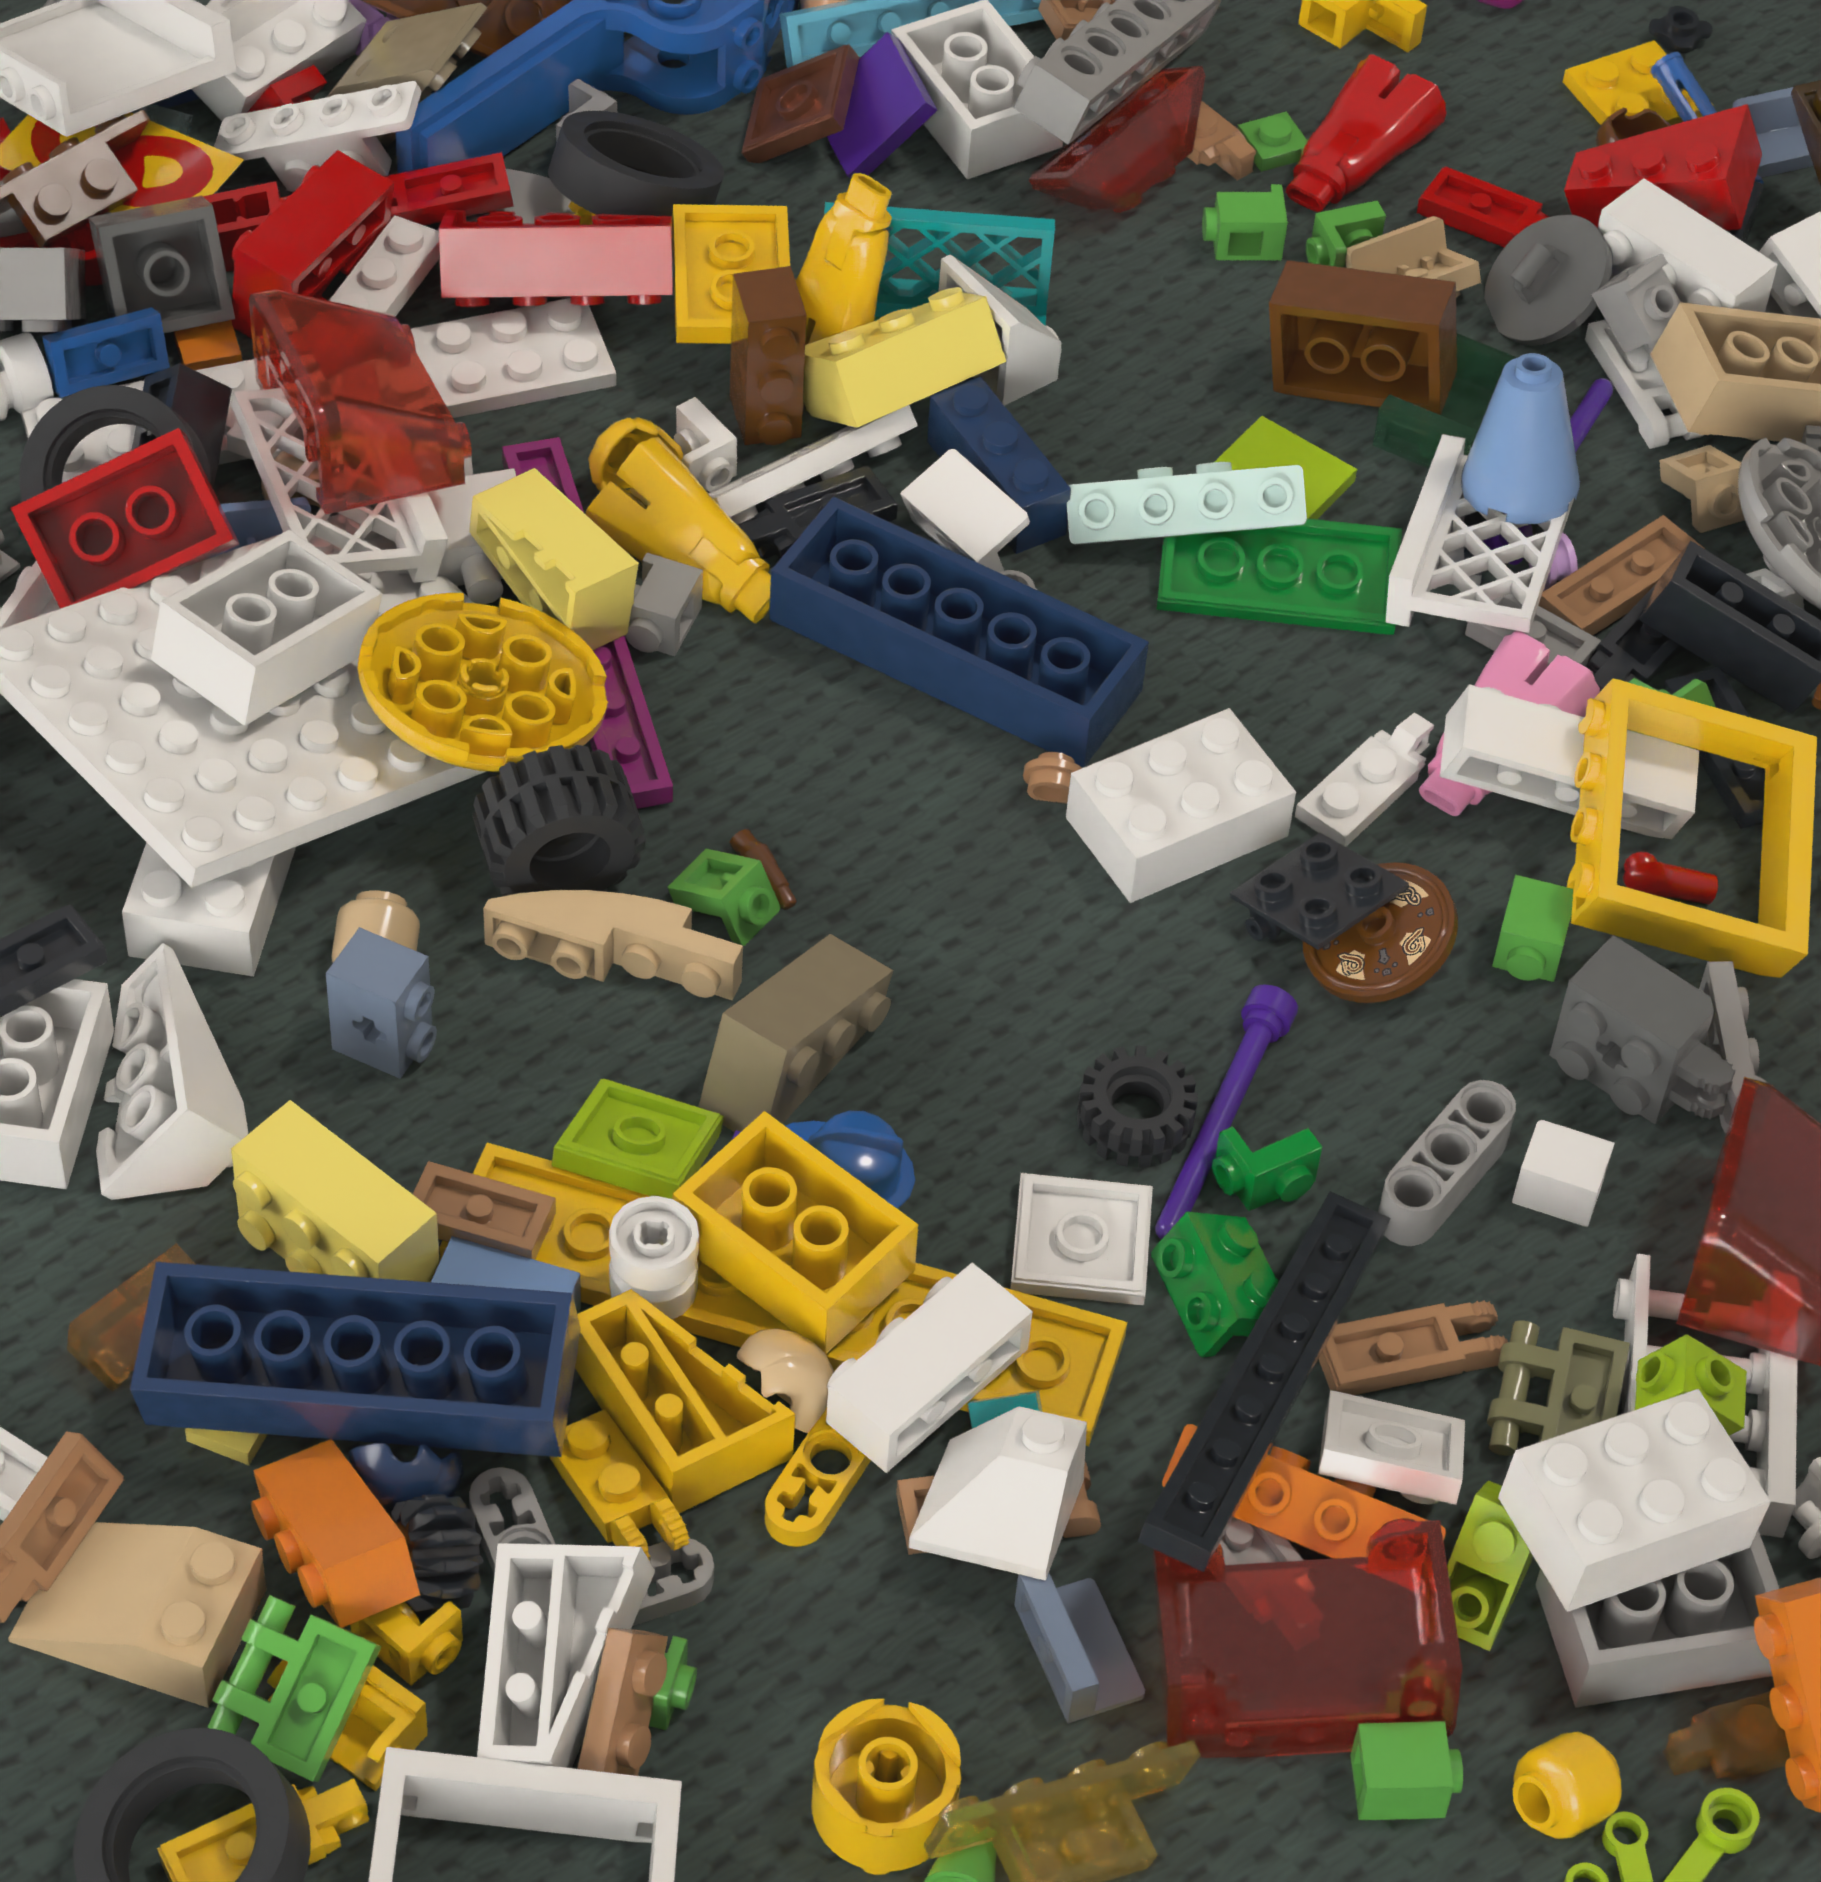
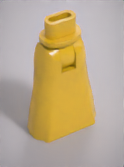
[795,173,892,345]
[585,437,771,623]

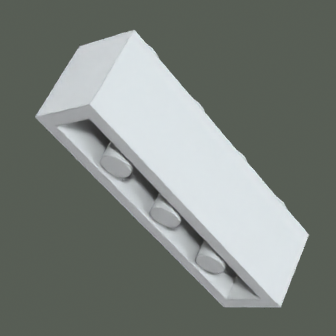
[1440,684,1699,839]

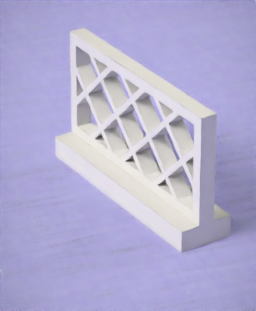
[231,367,448,583]
[1386,434,1574,633]

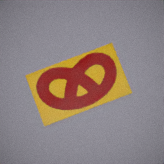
[0,112,244,213]

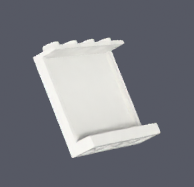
[0,0,237,137]

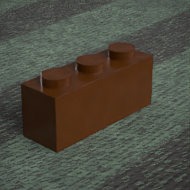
[730,266,807,445]

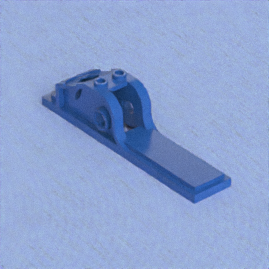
[395,0,799,173]

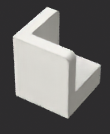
[1512,1120,1615,1227]

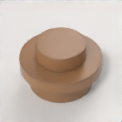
[1023,752,1082,804]

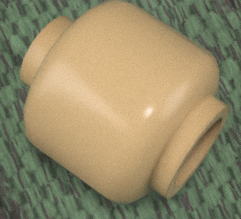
[331,890,420,962]

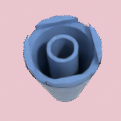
[1461,353,1580,525]

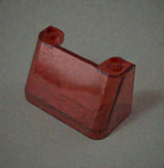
[249,289,472,515]
[1676,1076,1821,1366]
[1153,1518,1462,1758]

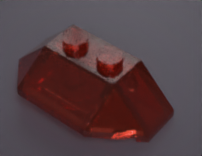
[1029,66,1206,212]

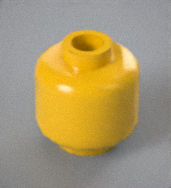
[1512,1732,1622,1839]

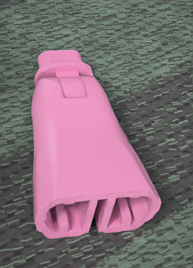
[1419,631,1600,816]

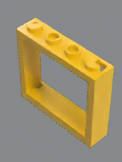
[1567,678,1817,978]

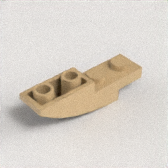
[483,890,743,1000]

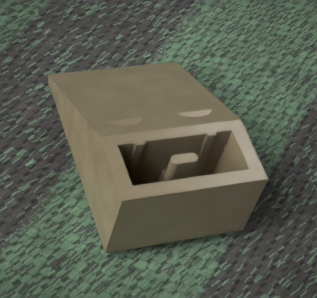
[326,2,487,148]

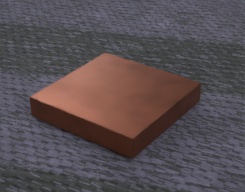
[742,44,860,163]

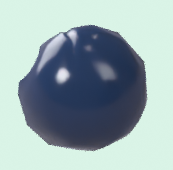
[348,1443,464,1517]

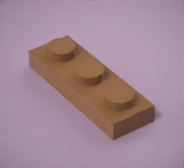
[1538,515,1705,636]

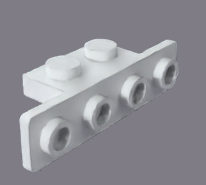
[214,81,422,192]

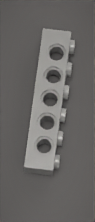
[1013,0,1222,144]

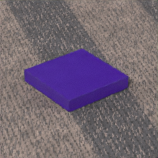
[827,32,937,179]

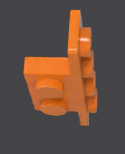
[1162,1424,1446,1593]

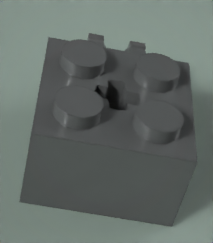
[1549,935,1736,1124]

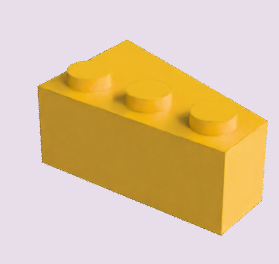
[575,1289,795,1513]

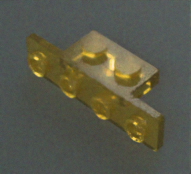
[923,1741,1201,1882]

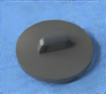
[1484,215,1612,346]

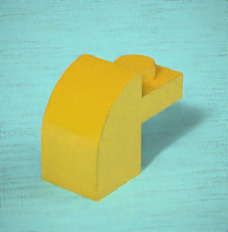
[1298,0,1427,53]

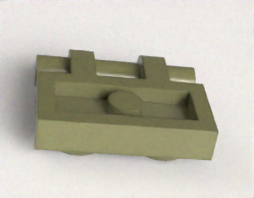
[1487,1321,1630,1456]

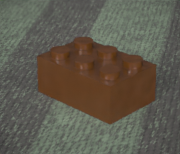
[1269,260,1457,415]

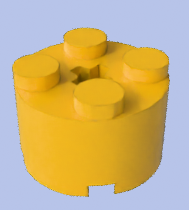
[811,1699,961,1875]

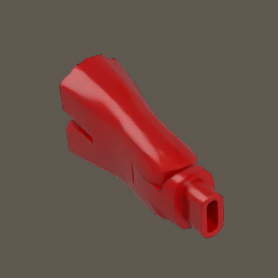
[1286,54,1447,212]

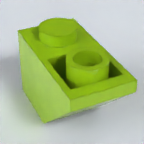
[1424,1480,1534,1651]

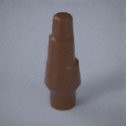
[729,829,797,910]

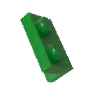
[1151,1212,1279,1357]

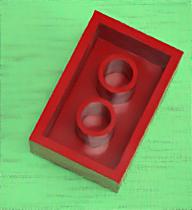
[11,428,239,609]

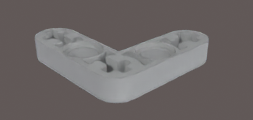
[469,1467,714,1626]

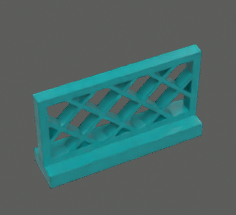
[824,202,1055,326]

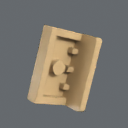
[1345,216,1481,297]

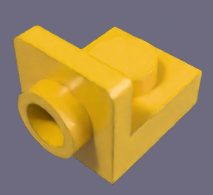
[350,1601,463,1685]

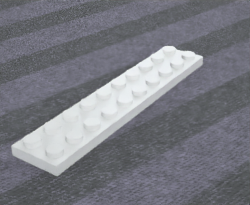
[21,298,616,483]

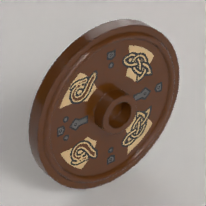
[1303,862,1458,1003]

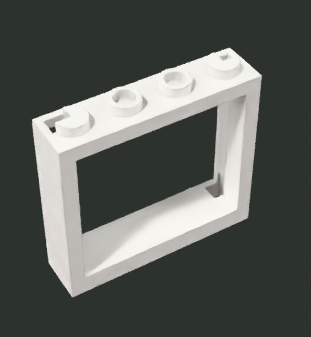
[368,1747,682,1882]

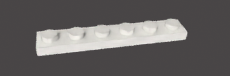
[227,215,440,459]

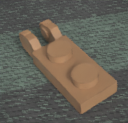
[1319,1300,1509,1395]

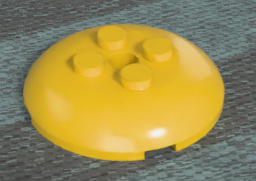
[358,593,608,772]

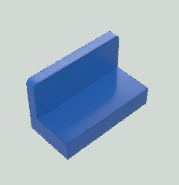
[42,307,169,398]

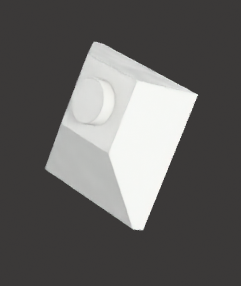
[939,254,1062,406]
[909,1406,1087,1580]

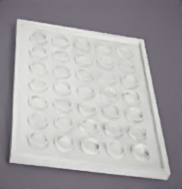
[0,504,487,888]

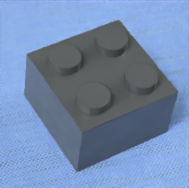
[89,195,235,333]

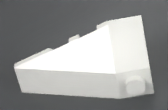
[96,943,248,1200]

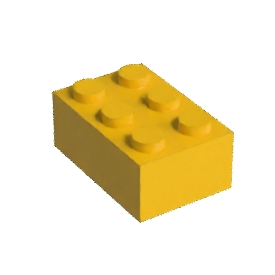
[673,1111,918,1354]

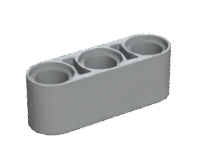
[1378,1080,1516,1246]

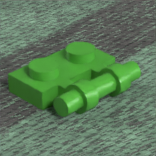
[207,1595,382,1782]

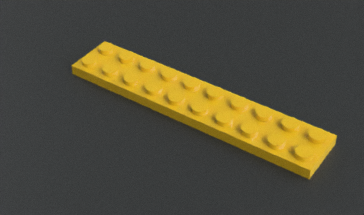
[440,1143,1128,1446]

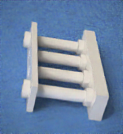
[1613,1254,1798,1538]

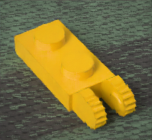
[549,1409,690,1561]

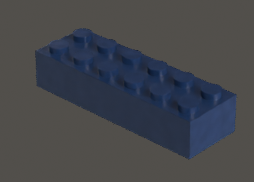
[769,496,1149,768]
[130,1262,581,1457]

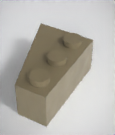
[698,934,893,1132]

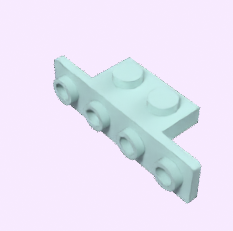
[1067,462,1307,545]

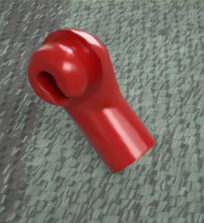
[1623,851,1718,905]

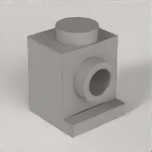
[1591,254,1682,353]
[626,553,703,656]

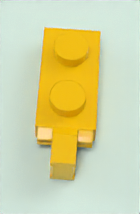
[157,1778,369,1882]

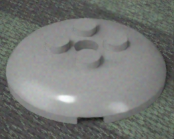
[1738,437,1821,610]

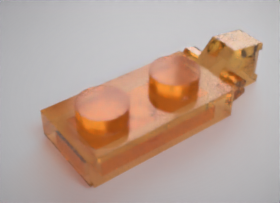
[1663,1691,1791,1781]

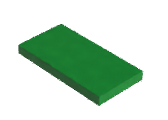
[1156,518,1402,635]

